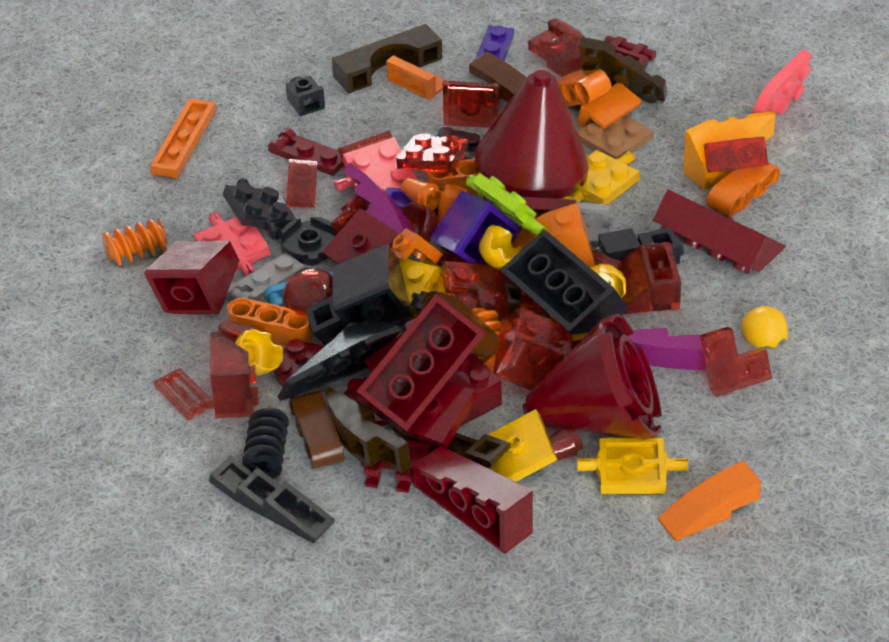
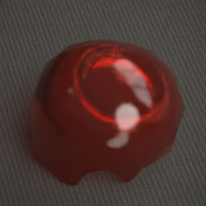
[402,202,438,243]

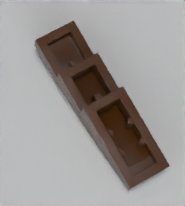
[469,51,527,102]

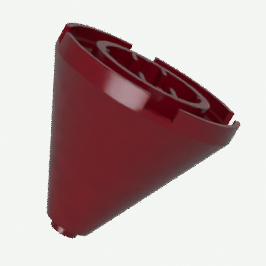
[474,70,589,199]
[522,314,662,439]

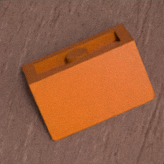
[386,55,449,100]
[577,83,642,129]

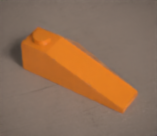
[475,203,595,279]

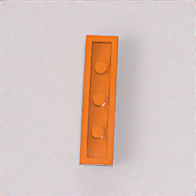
[150,98,216,179]

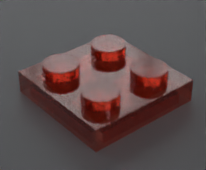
[396,133,468,172]

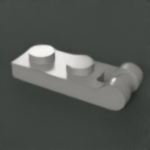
[226,252,306,301]

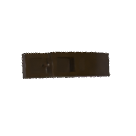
[325,387,411,473]

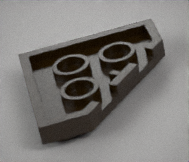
[578,37,667,103]

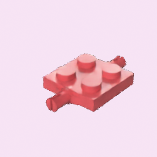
[334,137,426,204]
[194,212,271,277]

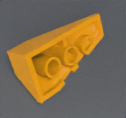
[683,111,776,190]

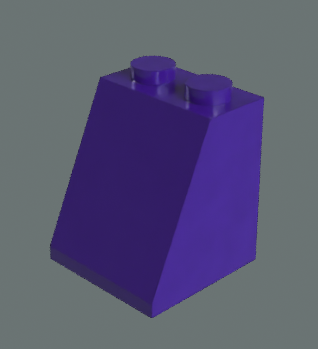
[429,190,522,278]

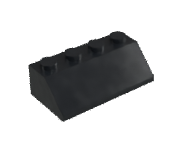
[500,229,629,335]

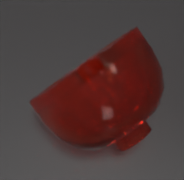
[282,268,333,317]

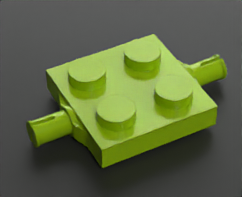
[466,173,546,236]

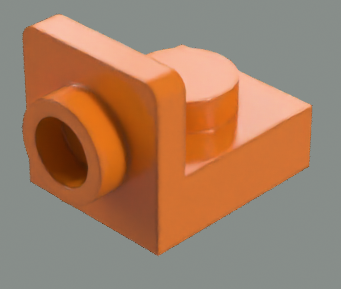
[391,228,443,263]

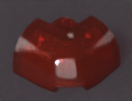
[528,18,586,77]

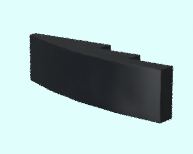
[209,455,335,543]

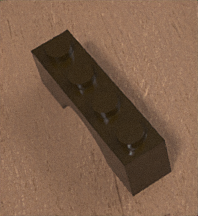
[332,24,442,94]

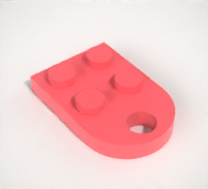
[752,49,812,115]

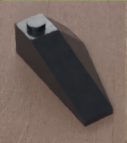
[277,319,401,402]

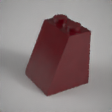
[144,241,240,314]

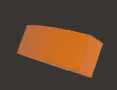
[658,460,761,541]

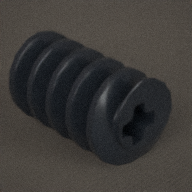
[242,408,289,479]

